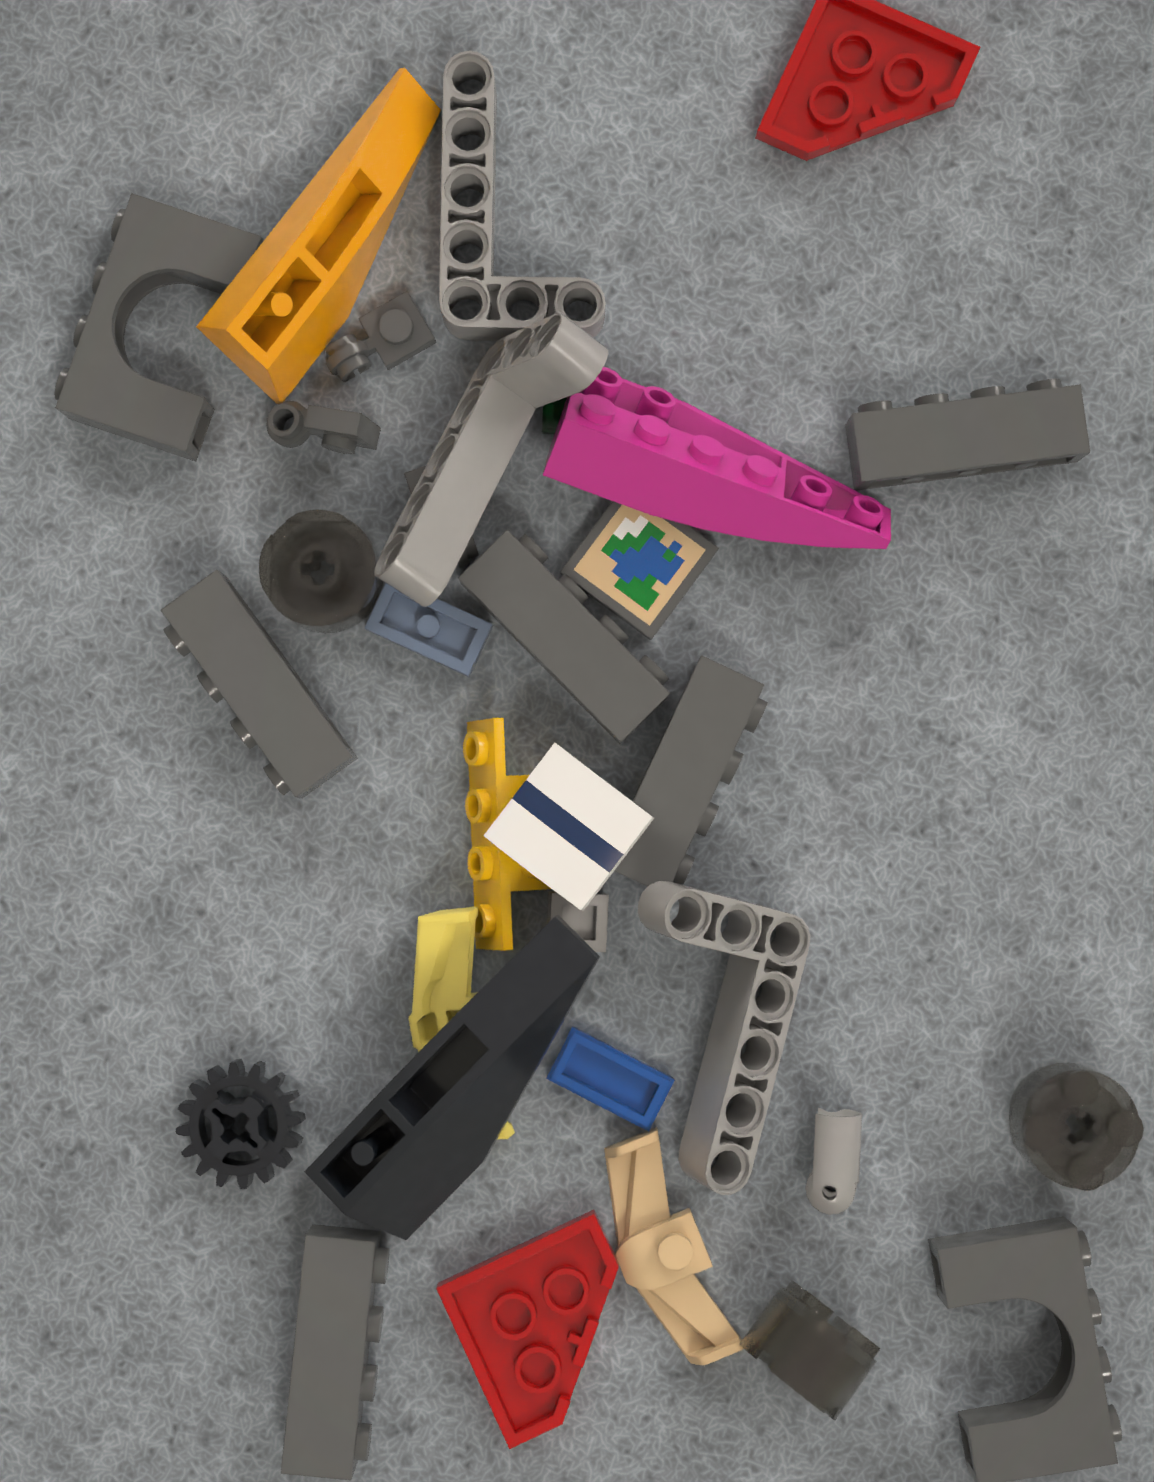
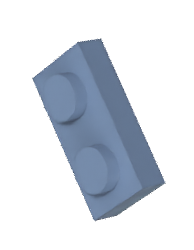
[365,583,493,678]

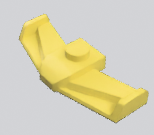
[409,907,515,1140]

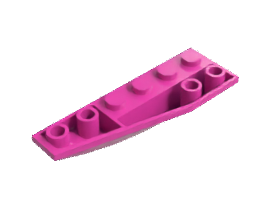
[543,367,891,549]

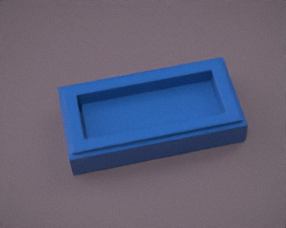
[546,1026,675,1131]

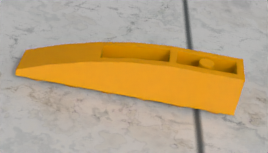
[196,68,441,404]

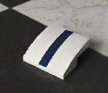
[484,743,654,911]

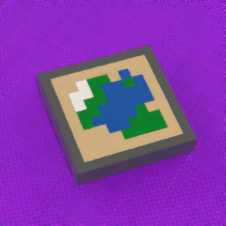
[560,501,719,640]

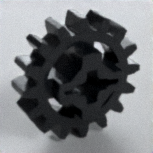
[176,1059,306,1189]

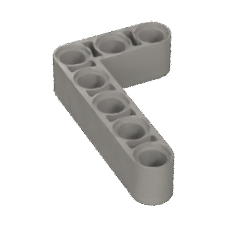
[439,51,606,341]
[374,313,608,607]
[638,881,811,1195]

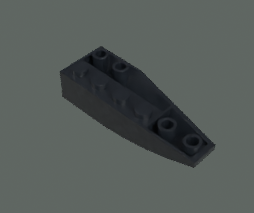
[304,915,600,1240]

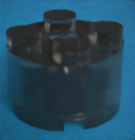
[259,509,383,633]
[1009,1063,1144,1191]
[739,1280,880,1420]

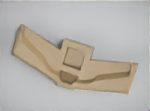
[604,1127,745,1365]

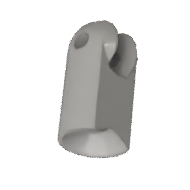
[805,1108,862,1215]

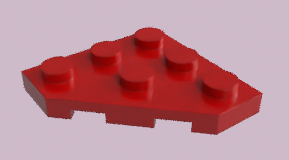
[755,0,981,161]
[436,1209,619,1449]

